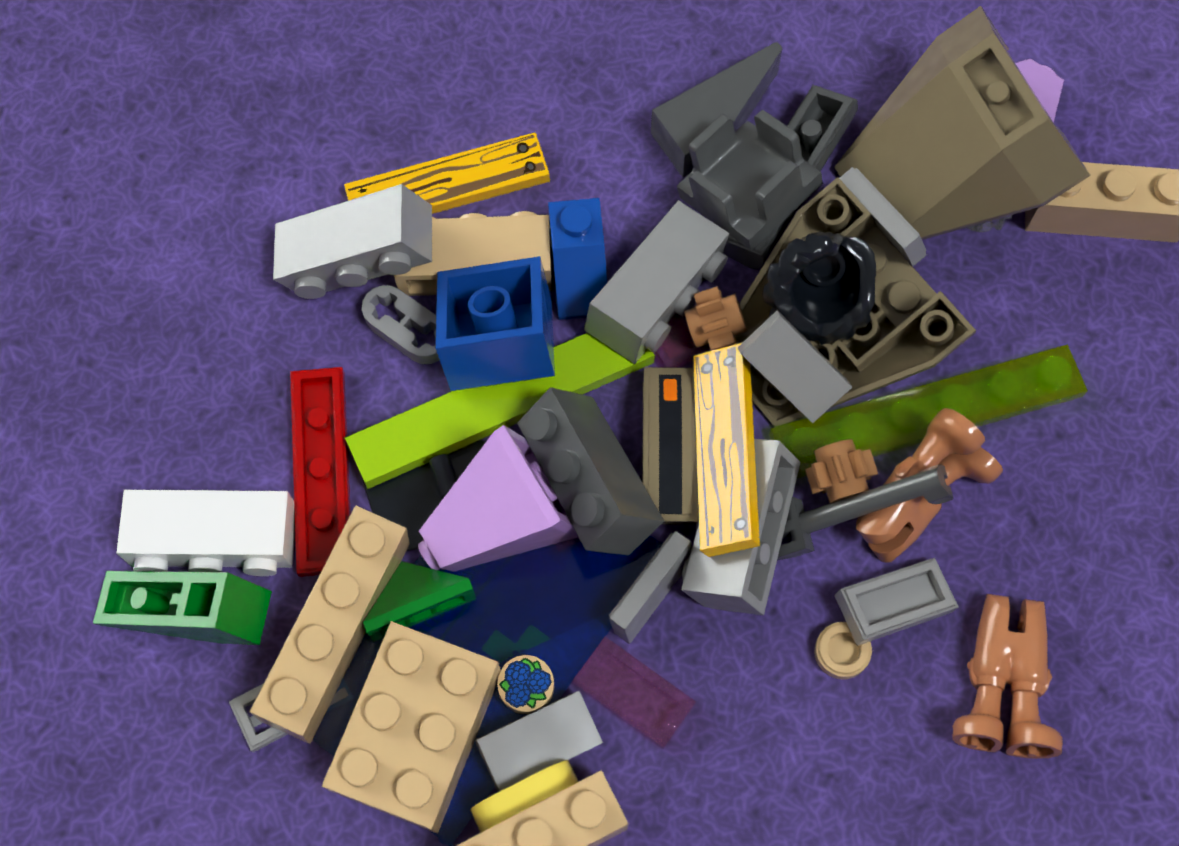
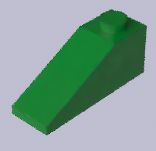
[93,571,272,645]

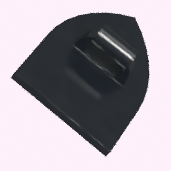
[362,440,486,552]

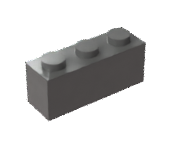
[517,387,664,555]

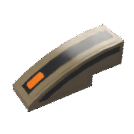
[642,367,698,525]

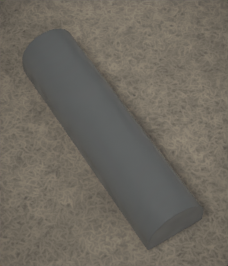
[723,85,858,269]

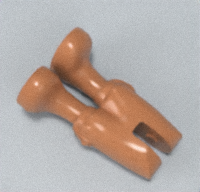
[856,408,1003,563]
[952,594,1063,759]

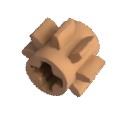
[685,286,747,351]
[805,439,878,503]

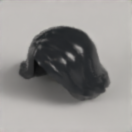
[762,231,876,345]

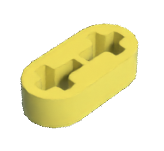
[470,760,579,833]

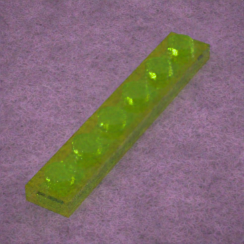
[769,344,1088,479]

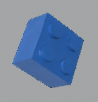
[436,256,555,391]

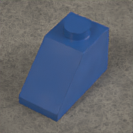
[548,198,607,320]

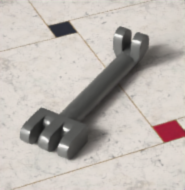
[777,464,953,561]

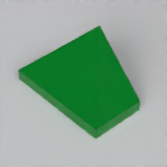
[363,561,476,642]

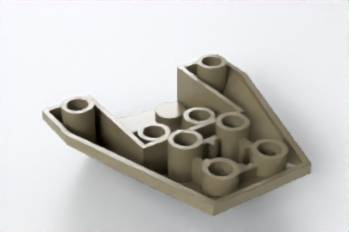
[834,6,1091,240]
[735,177,976,429]

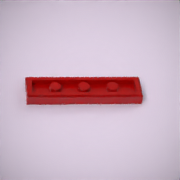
[290,367,351,577]

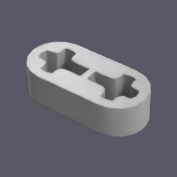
[361,285,439,364]

